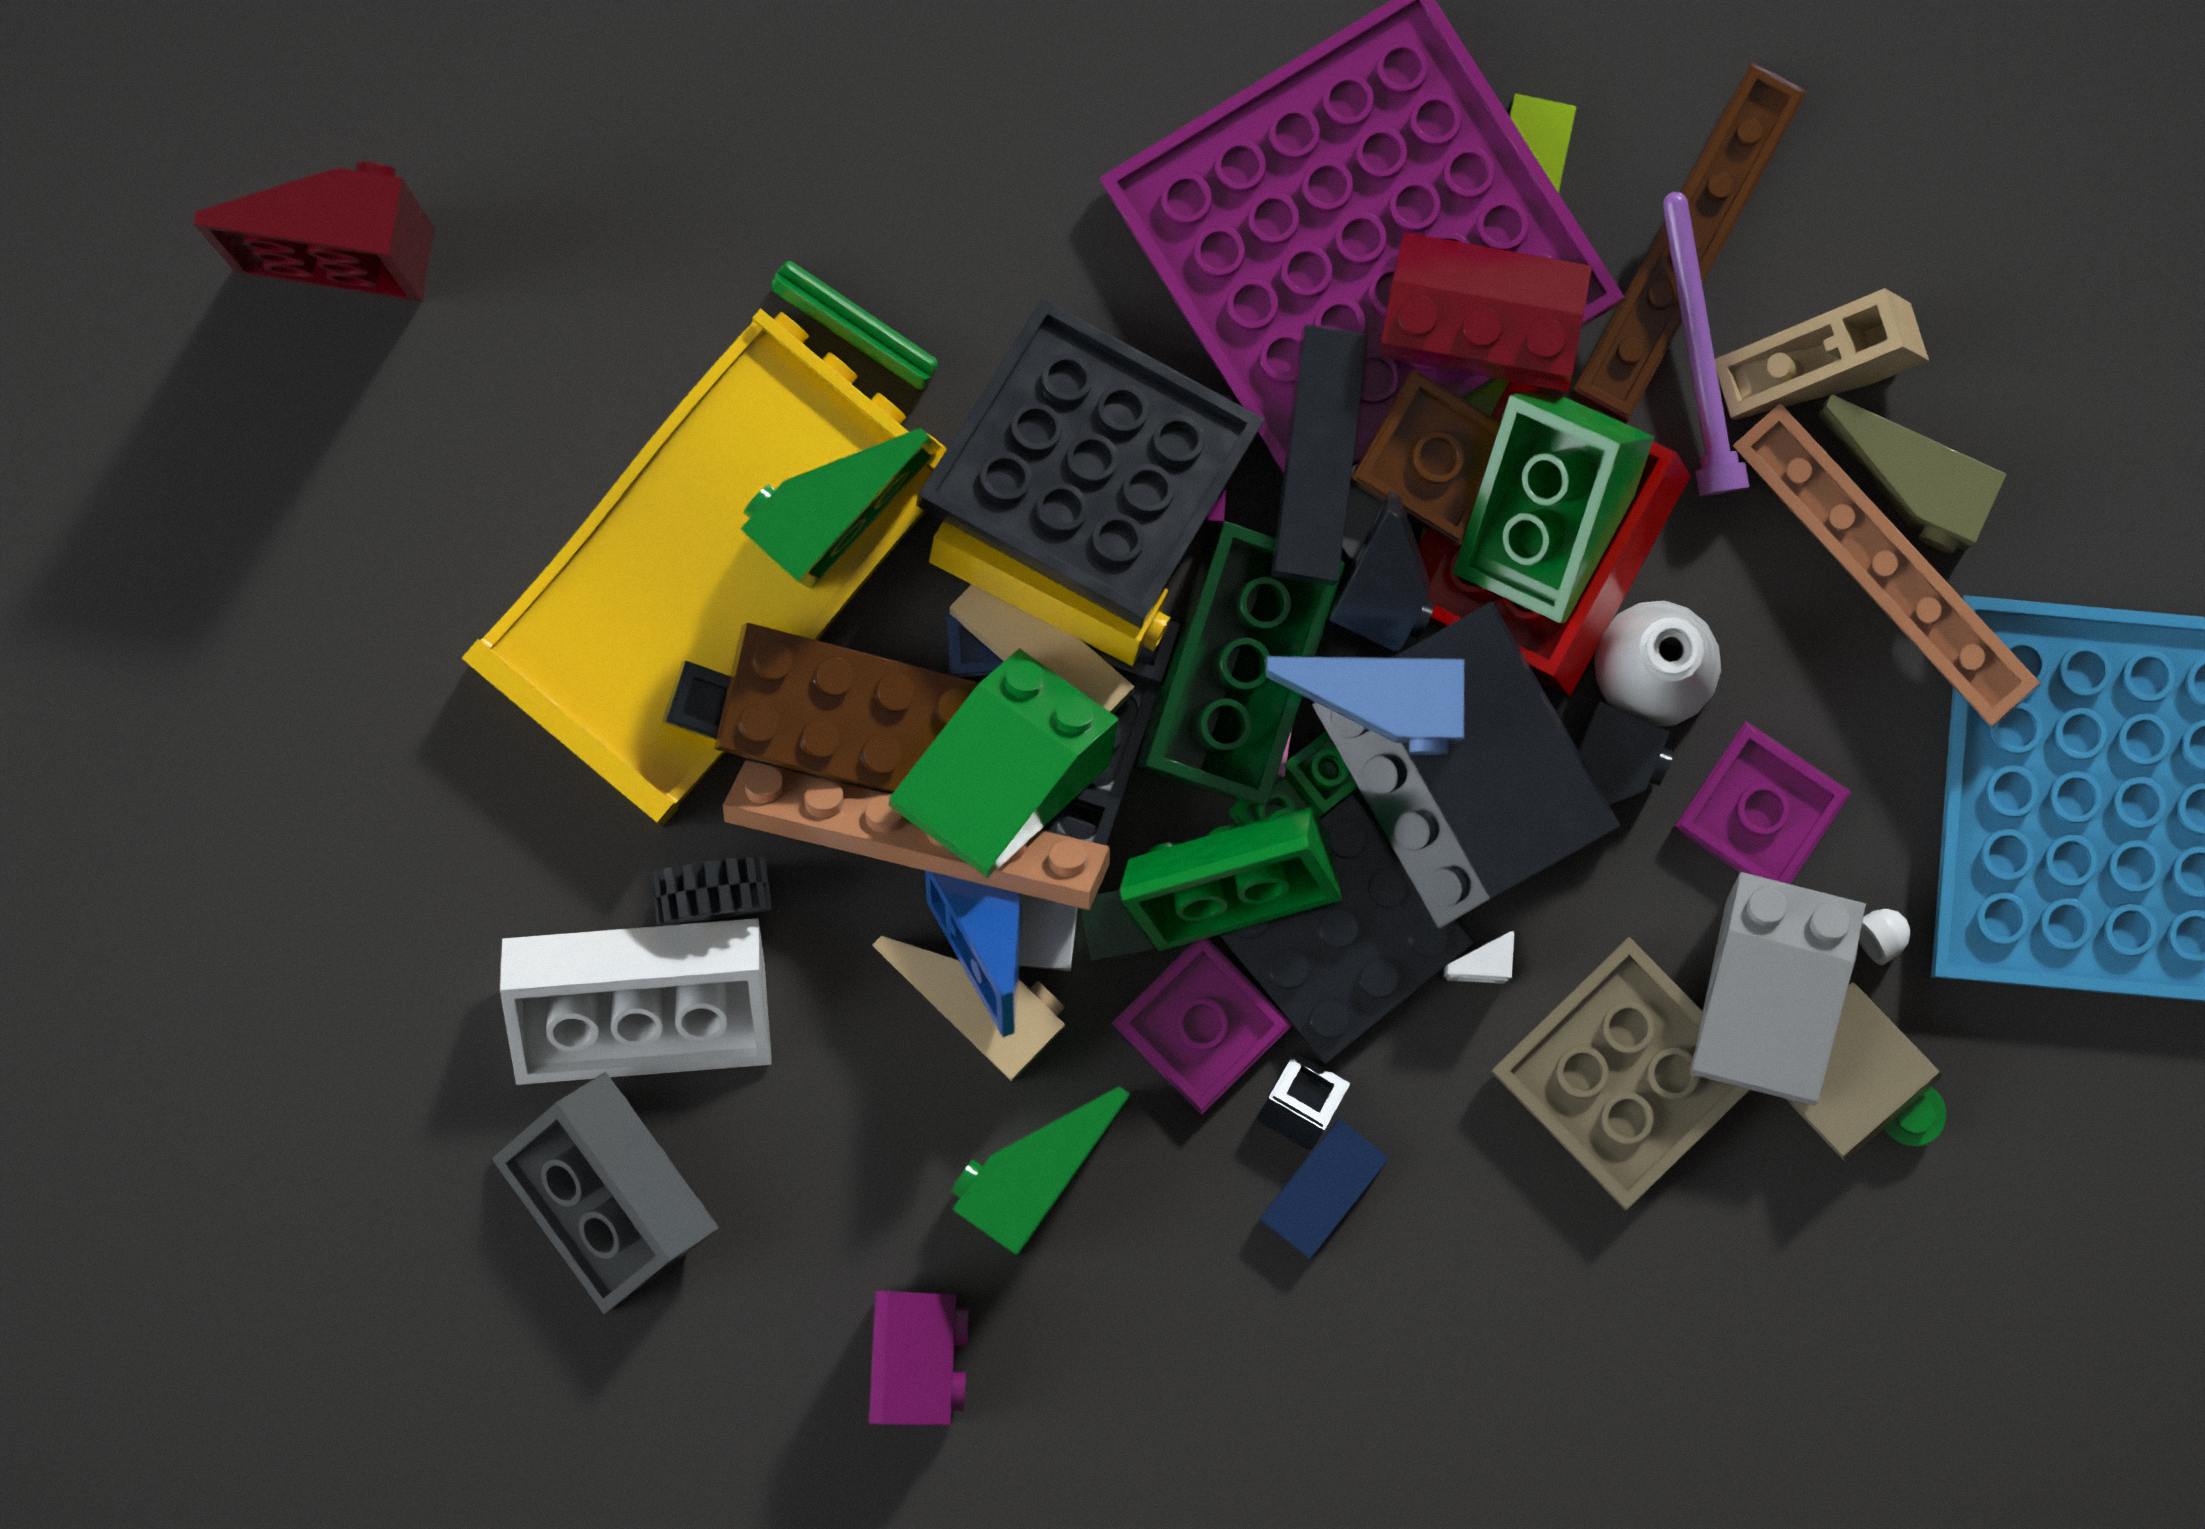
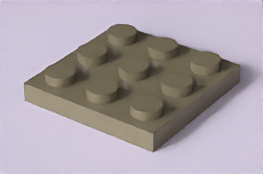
[1490,937,1750,1210]

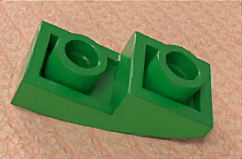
[1227,730,1358,826]

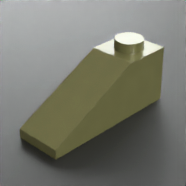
[1818,394,2007,554]

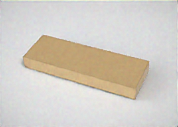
[950,584,1134,714]

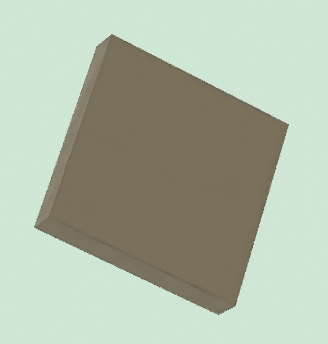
[1785,982,1941,1162]

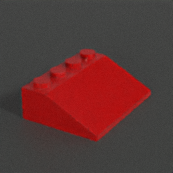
[1418,381,1691,697]

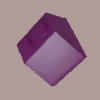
[869,1290,969,1425]

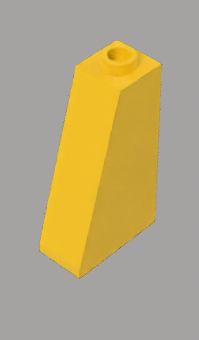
[929,521,1171,667]

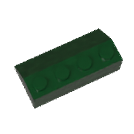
[1133,521,1345,806]

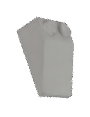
[1690,872,1866,1106]

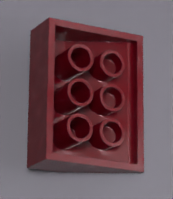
[193,161,435,302]

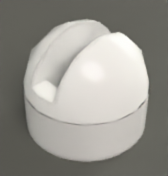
[1859,909,1910,965]

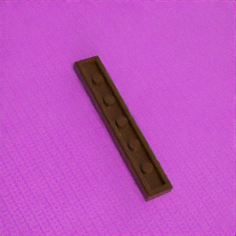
[1571,62,1807,423]

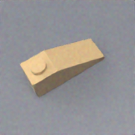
[1715,288,1929,420]
[873,936,1065,1082]

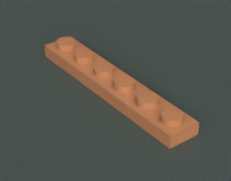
[1733,403,2040,728]
[723,760,1110,910]

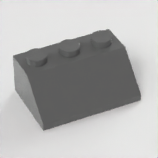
[492,1072,719,1314]

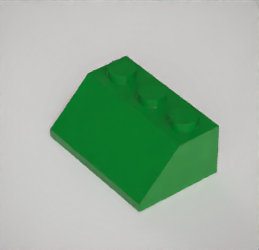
[1120,806,1342,952]

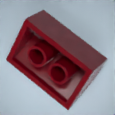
[1380,232,1592,392]

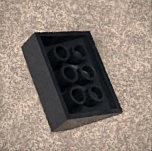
[1312,602,1621,928]

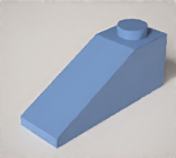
[1266,657,1464,755]

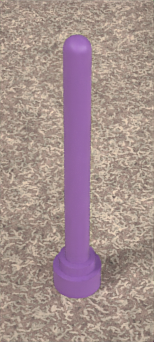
[1663,192,1750,497]

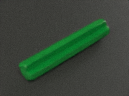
[771,261,938,389]

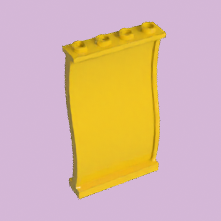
[462,308,947,827]

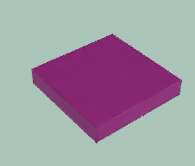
[1673,721,1852,884]
[1111,938,1293,1115]

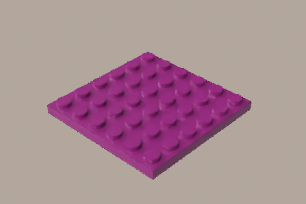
[1099,0,1625,475]

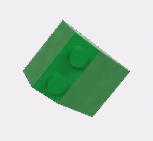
[1453,389,1654,623]
[740,428,941,589]
[888,648,1119,878]
[950,1086,1130,1255]

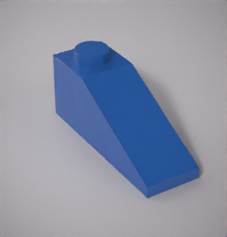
[925,871,1025,1037]

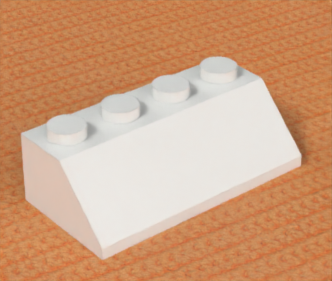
[500,918,771,1085]

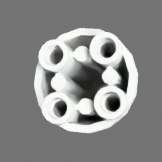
[1593,601,1721,727]

